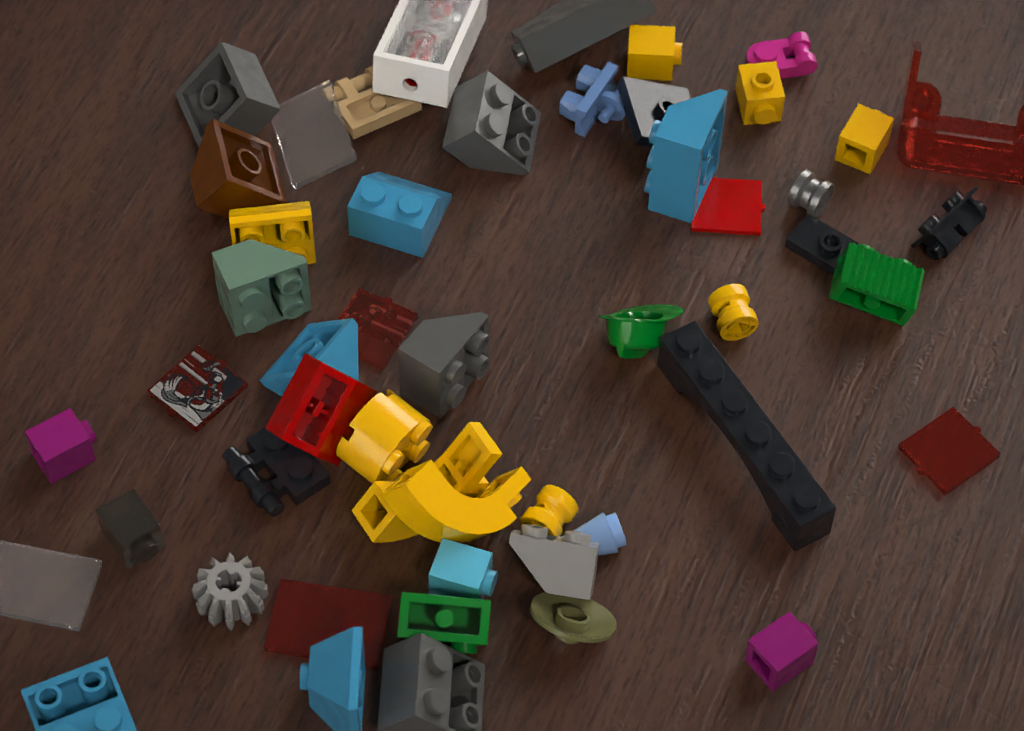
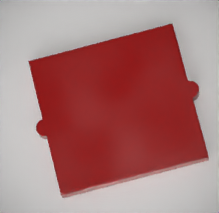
[691,177,765,236]

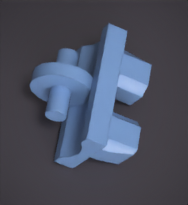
[559,62,626,137]

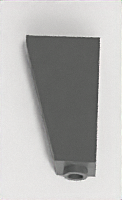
[511,0,657,73]

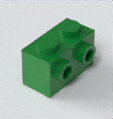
[397,592,491,654]

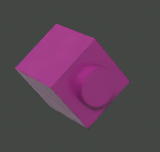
[25,408,97,484]
[745,611,819,692]

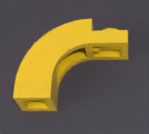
[351,422,503,543]
[381,460,531,543]

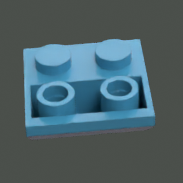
[21,657,137,731]

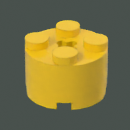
[336,389,433,484]

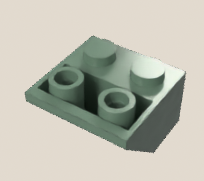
[212,239,312,337]

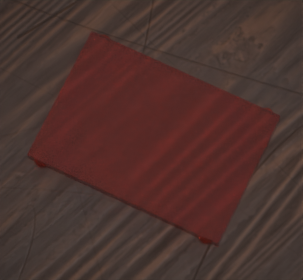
[264,579,393,669]

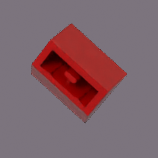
[265,353,378,466]

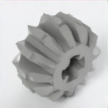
[192,552,268,630]

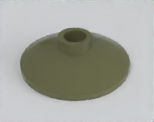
[530,592,617,644]

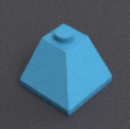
[259,318,359,396]
[300,627,366,731]

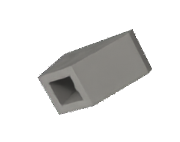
[509,524,600,600]

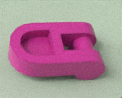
[746,32,818,78]

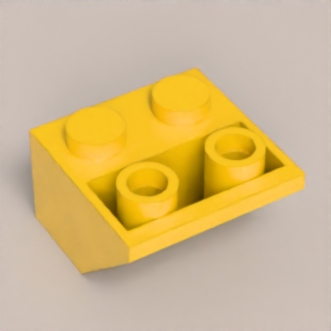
[229,201,316,264]

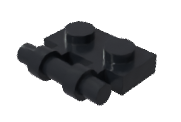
[222,428,331,517]

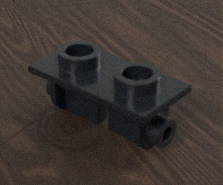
[910,185,987,260]

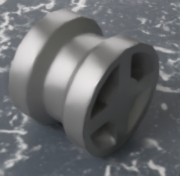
[787,169,835,218]

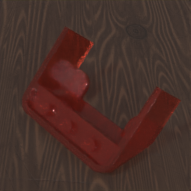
[897,41,1024,185]

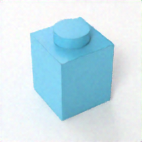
[428,538,498,599]

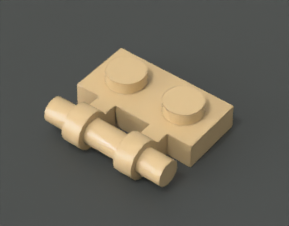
[323,66,422,139]

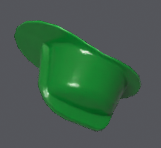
[599,304,683,359]

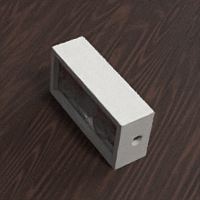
[372,0,488,108]

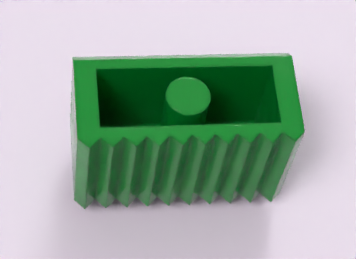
[828,242,925,326]

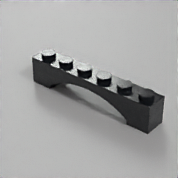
[657,321,836,552]

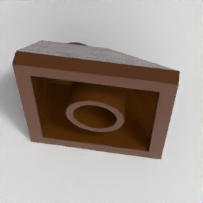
[190,119,287,218]

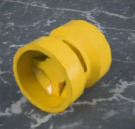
[708,284,759,341]
[520,485,579,537]

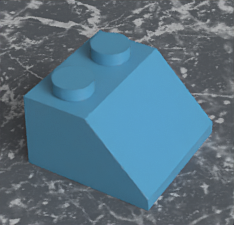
[347,171,452,258]

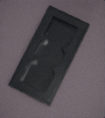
[785,213,859,275]

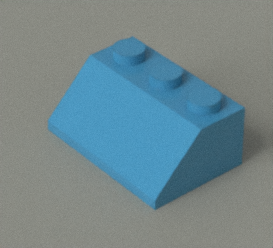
[644,89,728,223]

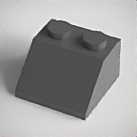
[175,42,280,148]

